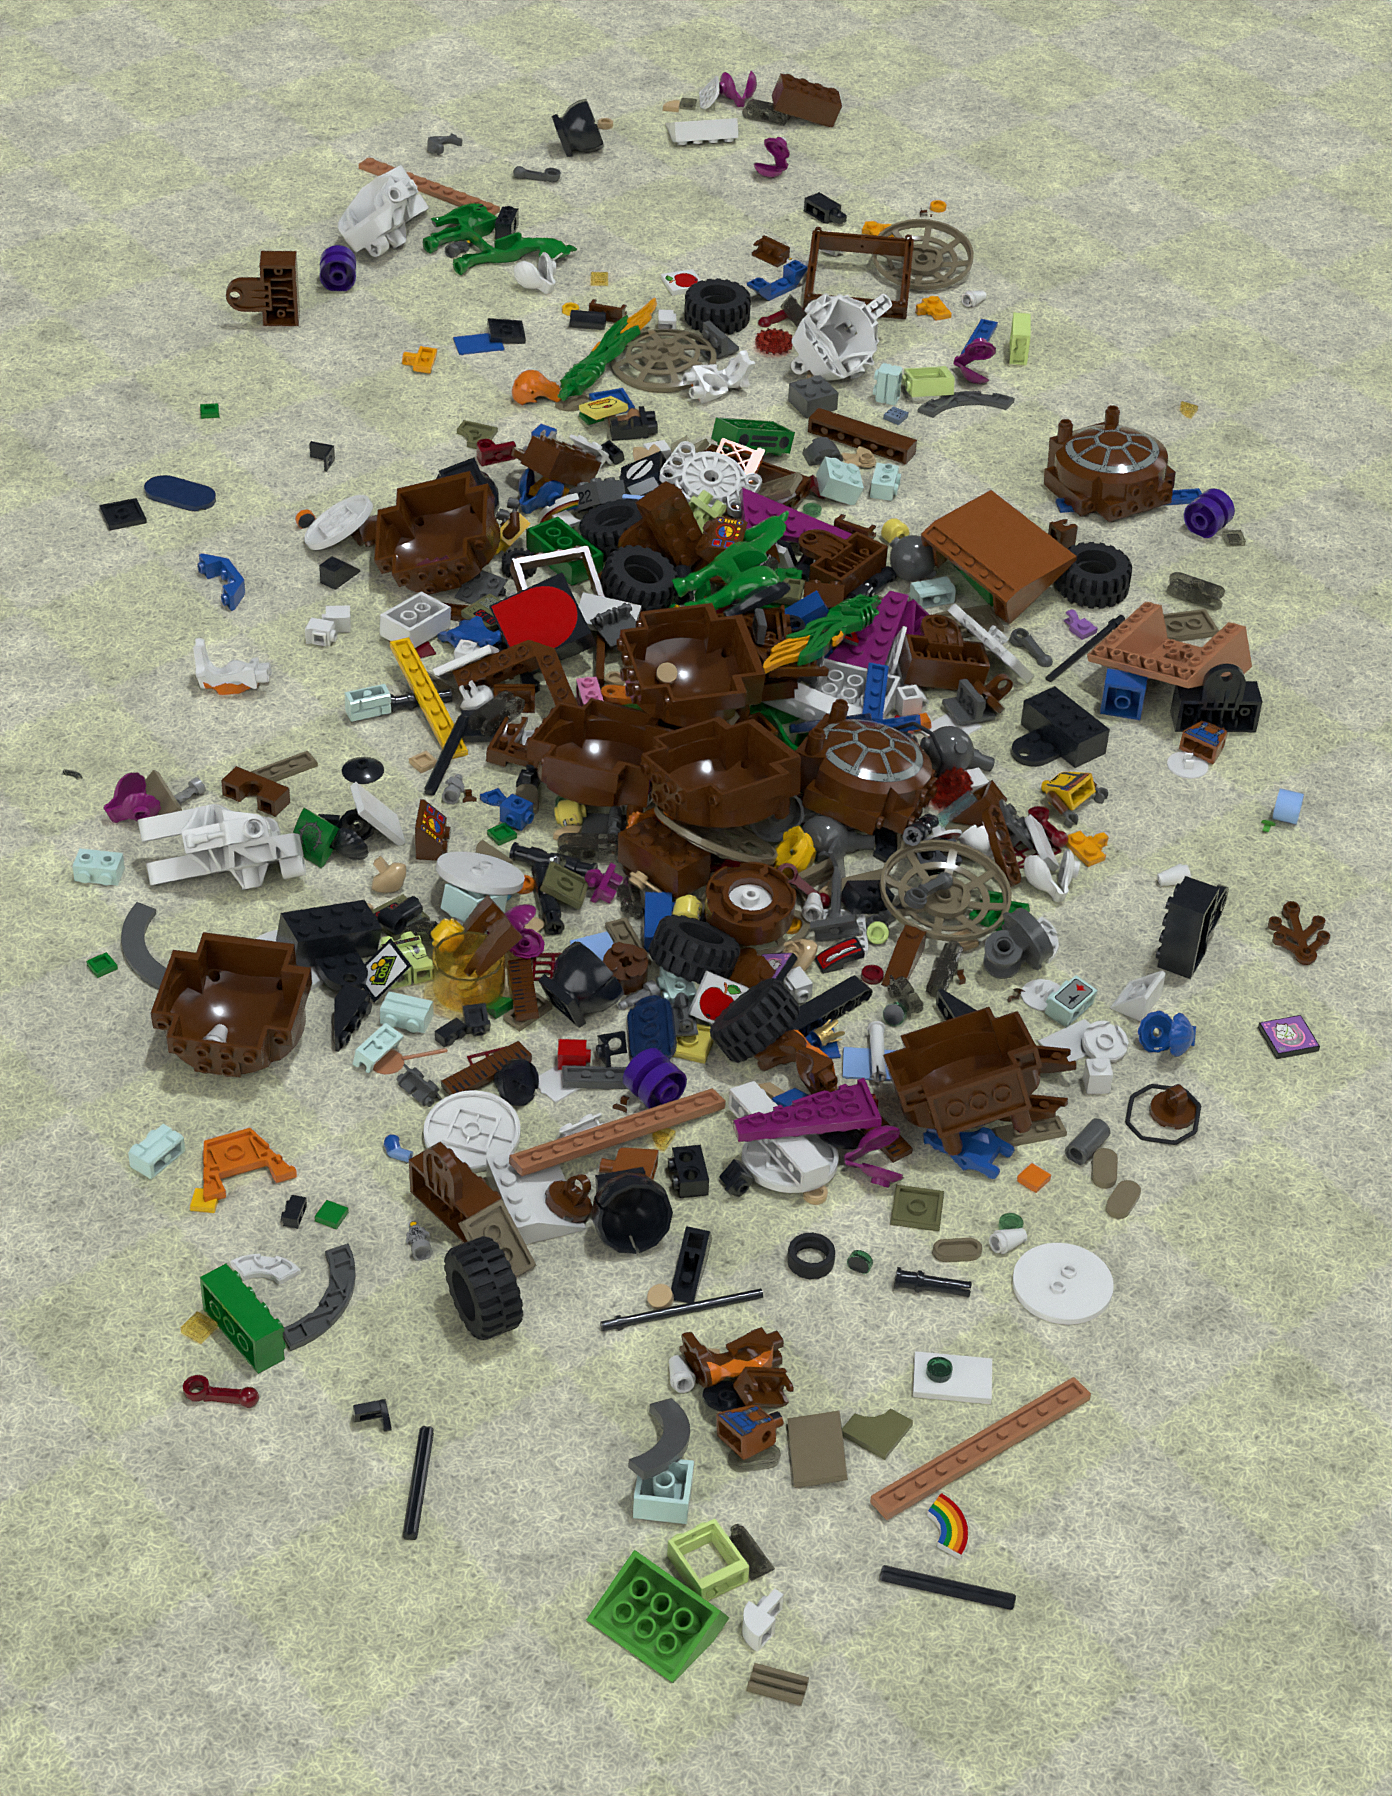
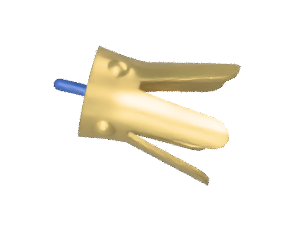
[810,1019,845,1048]

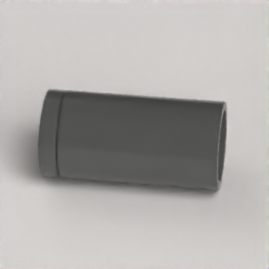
[1065,1118,1111,1165]

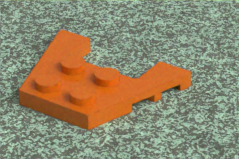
[203,1128,297,1202]

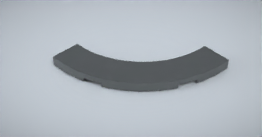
[917,391,1015,418]
[121,902,166,989]
[283,1243,356,1351]
[628,1398,690,1480]

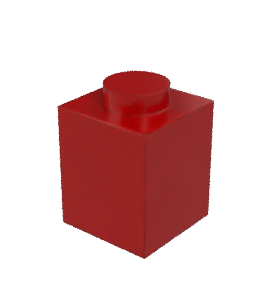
[558,1039,591,1070]

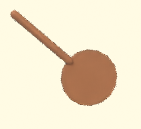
[373,1048,448,1075]

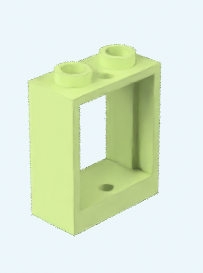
[1009,312,1031,365]
[901,366,955,397]
[667,1519,749,1601]

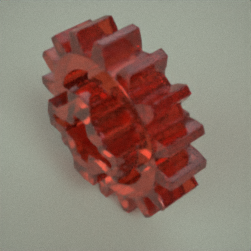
[755,328,793,355]
[930,767,974,810]

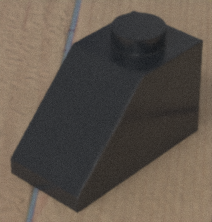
[319,556,361,590]

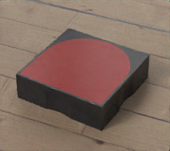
[489,572,597,675]

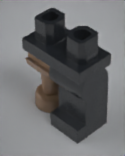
[608,406,658,441]

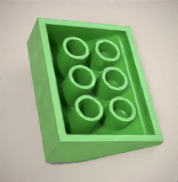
[586,1550,729,1683]

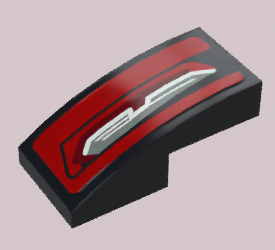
[814,937,865,974]

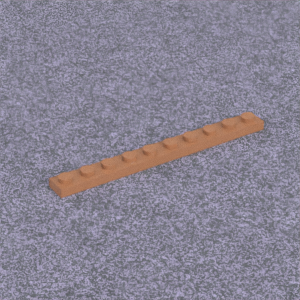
[359,157,500,215]
[509,1088,726,1177]
[870,1377,1091,1520]

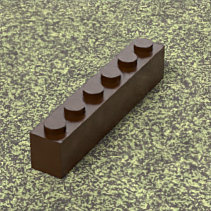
[808,408,917,464]

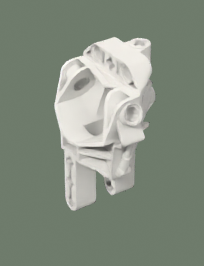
[338,165,429,257]
[791,293,892,381]
[138,804,306,890]

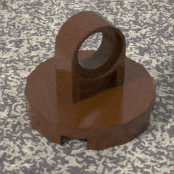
[972,674,1013,714]
[1150,1084,1197,1130]
[545,1174,593,1223]

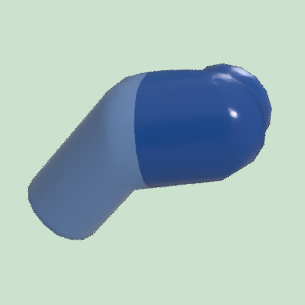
[384,1134,413,1163]

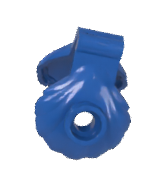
[518,468,564,514]
[1138,1011,1196,1057]

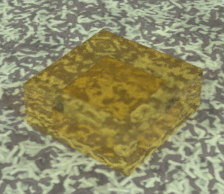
[591,272,608,286]
[180,1311,218,1344]

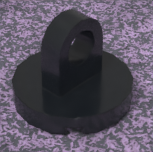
[494,1058,539,1106]

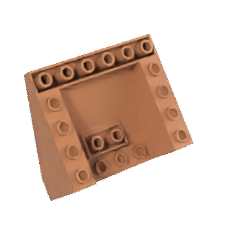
[1087,601,1252,688]

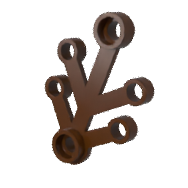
[1268,901,1330,965]

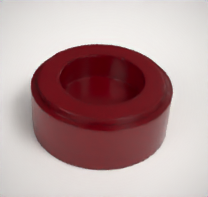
[861,965,884,985]

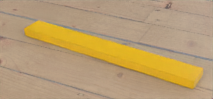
[390,637,468,759]

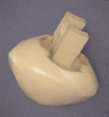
[371,856,407,893]
[782,939,818,971]

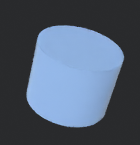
[1272,788,1304,825]

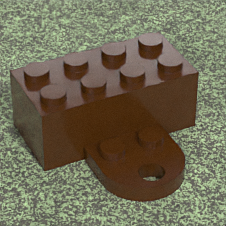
[771,73,842,127]
[226,251,300,326]
[511,435,602,487]
[618,481,702,567]
[798,529,888,599]
[898,614,990,690]
[618,817,718,899]
[409,1142,502,1243]

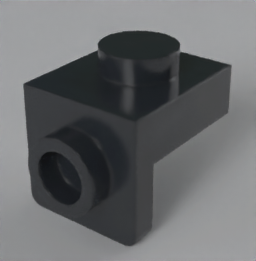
[462,1003,491,1036]
[719,1159,755,1197]

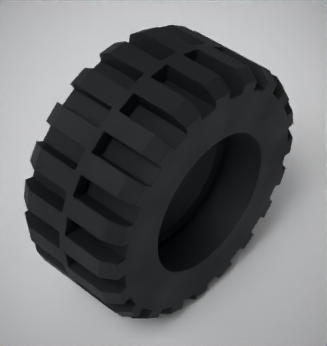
[684,278,751,335]
[579,499,642,562]
[1056,542,1133,609]
[599,545,678,612]
[649,915,740,984]
[710,978,800,1063]
[444,1236,524,1341]

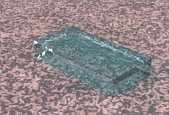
[937,790,977,826]

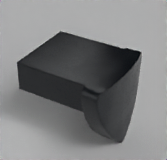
[353,1399,392,1432]

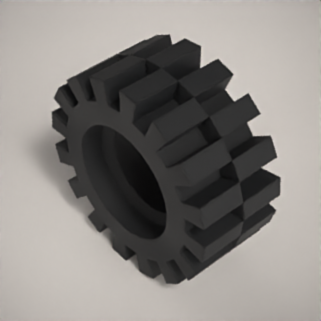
[502,548,537,579]

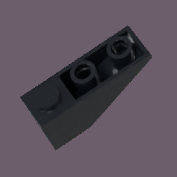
[334,984,372,1052]

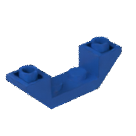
[747,260,808,301]
[197,553,245,611]

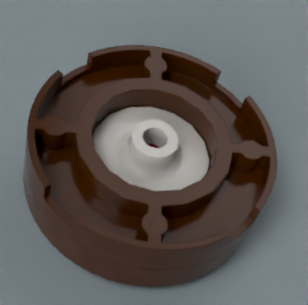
[704,862,796,946]

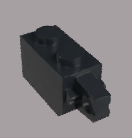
[804,192,847,224]

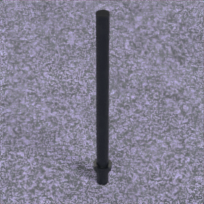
[1045,615,1125,682]
[600,1288,763,1331]

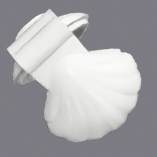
[514,252,556,294]
[1024,848,1080,902]

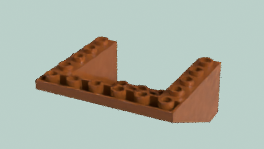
[921,490,1077,624]

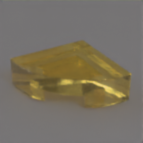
[1180,401,1198,419]
[652,1128,676,1152]

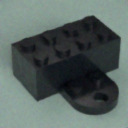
[1170,663,1263,732]
[1011,686,1110,768]
[1156,876,1229,979]
[276,900,382,992]

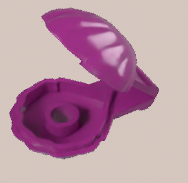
[719,71,757,107]
[754,137,790,178]
[953,338,996,384]
[103,772,161,823]
[487,904,545,959]
[844,1125,904,1188]

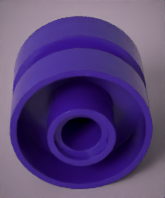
[319,245,356,291]
[1184,488,1235,538]
[623,1048,687,1109]

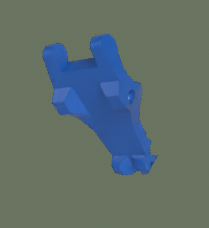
[437,616,503,648]
[923,1127,1015,1179]

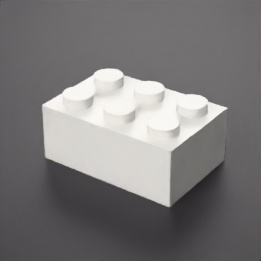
[380,592,451,648]

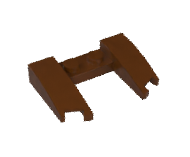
[486,717,537,771]
[452,895,523,977]
[999,1045,1077,1122]

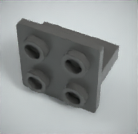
[695,321,739,361]
[942,679,996,725]
[999,799,1034,850]

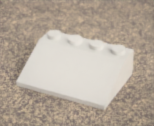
[665,118,738,145]
[808,658,900,718]
[486,1152,586,1244]

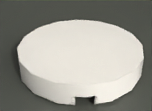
[1082,1020,1129,1063]

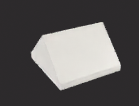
[1110,970,1165,1021]

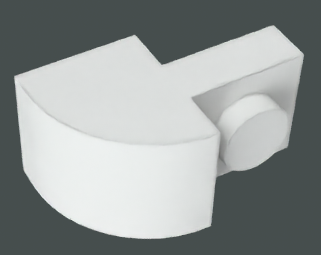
[742,1589,784,1652]

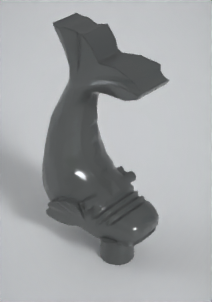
[427,133,463,155]

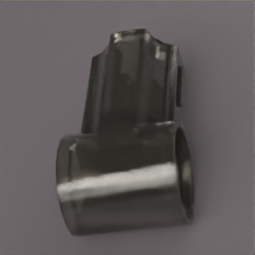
[404,917,439,942]

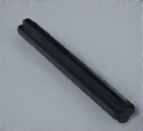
[424,715,469,796]
[403,1426,434,1540]
[880,1565,1016,1610]

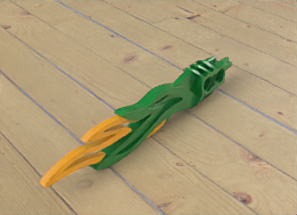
[557,298,657,401]
[763,594,881,674]

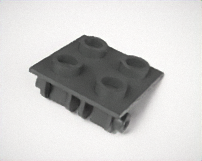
[455,570,508,604]
[590,603,636,648]
[581,806,626,844]

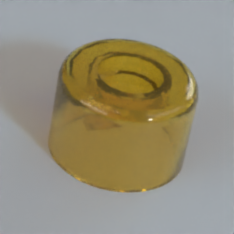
[432,931,505,1013]

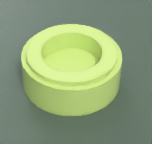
[866,921,889,944]

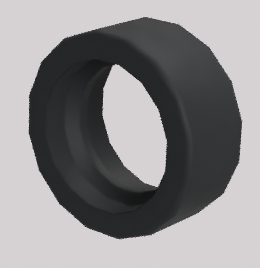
[787,1232,836,1280]

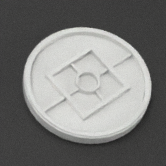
[304,495,373,550]
[436,852,525,895]
[424,1090,520,1172]
[741,1134,838,1193]
[1012,1243,1114,1325]

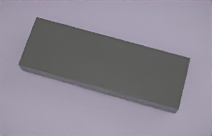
[562,1066,627,1089]

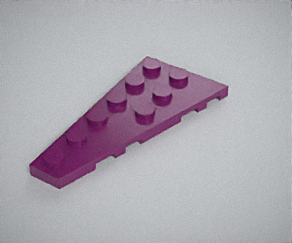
[740,487,852,543]
[827,591,909,669]
[733,1078,882,1142]

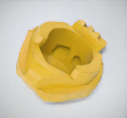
[773,825,817,879]

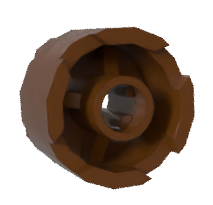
[603,942,648,995]

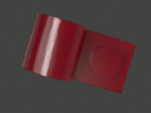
[477,439,516,466]

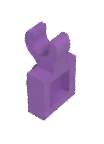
[1064,609,1098,640]

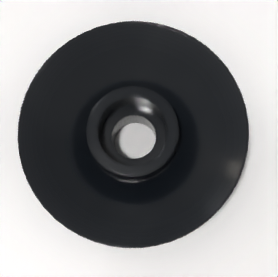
[342,757,384,784]
[818,1129,864,1149]
[702,1381,745,1412]

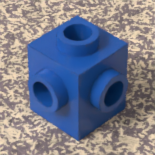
[500,794,534,831]

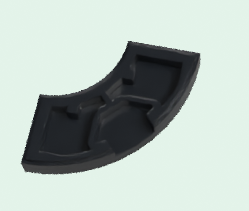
[867,827,897,863]

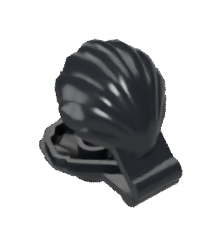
[329,808,375,860]

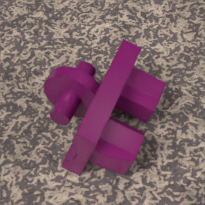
[585,862,623,904]

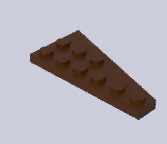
[743,616,829,679]

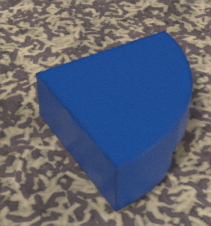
[480,788,507,806]

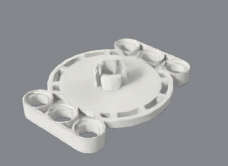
[659,441,762,517]
[948,603,1034,683]

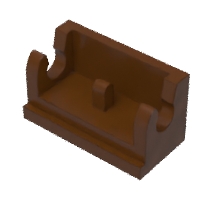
[752,235,790,268]
[589,299,627,323]
[834,514,877,539]
[1048,519,1078,548]
[494,684,535,713]
[733,1367,794,1407]

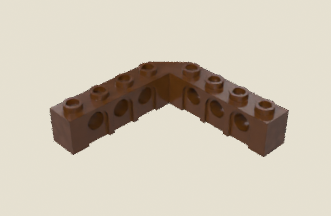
[453,640,578,706]

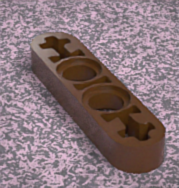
[981,805,1022,887]

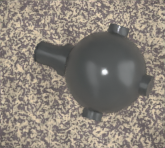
[889,535,937,582]
[920,726,995,776]
[802,814,875,863]

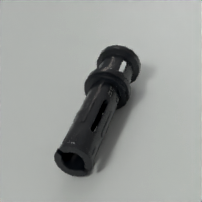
[390,689,452,712]
[894,1267,972,1297]

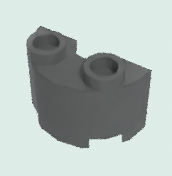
[802,437,843,466]

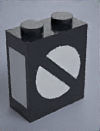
[619,451,669,496]

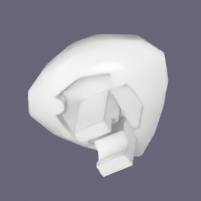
[459,681,494,710]

